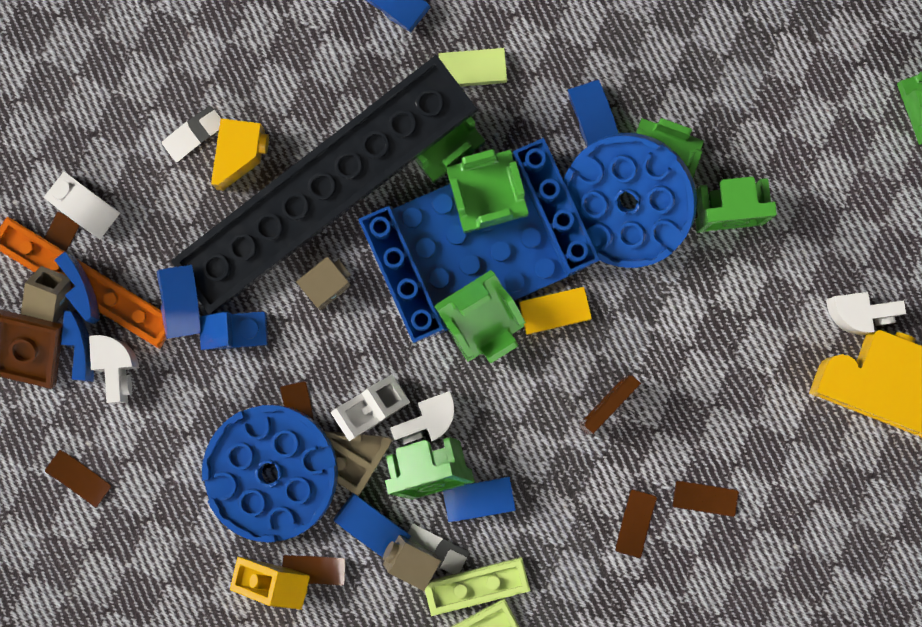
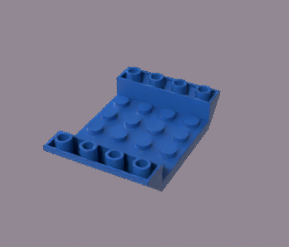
[358,138,599,343]

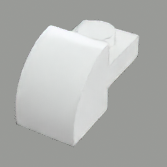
[43,172,120,239]
[826,292,906,335]
[89,335,139,404]
[331,374,410,441]
[390,391,454,444]

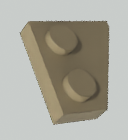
[324,431,394,496]

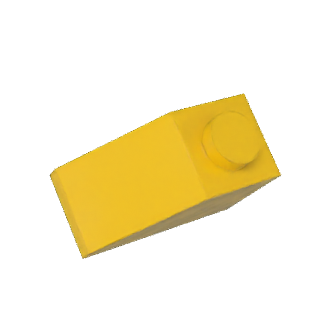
[211,118,269,191]
[230,557,310,610]

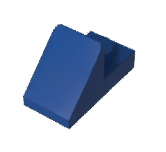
[200,312,268,350]

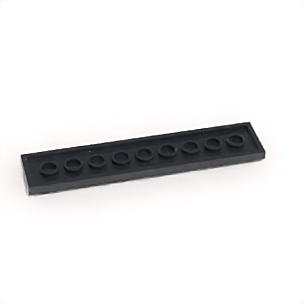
[171,55,479,315]

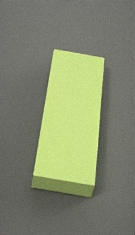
[425,557,530,616]

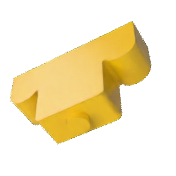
[809,330,922,437]

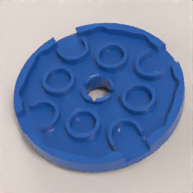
[563,133,697,268]
[202,405,338,542]

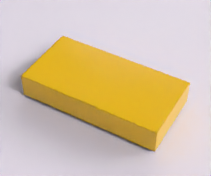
[519,287,592,335]

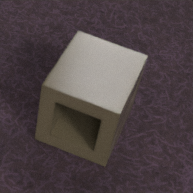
[296,256,351,311]
[21,266,72,322]
[383,535,441,591]

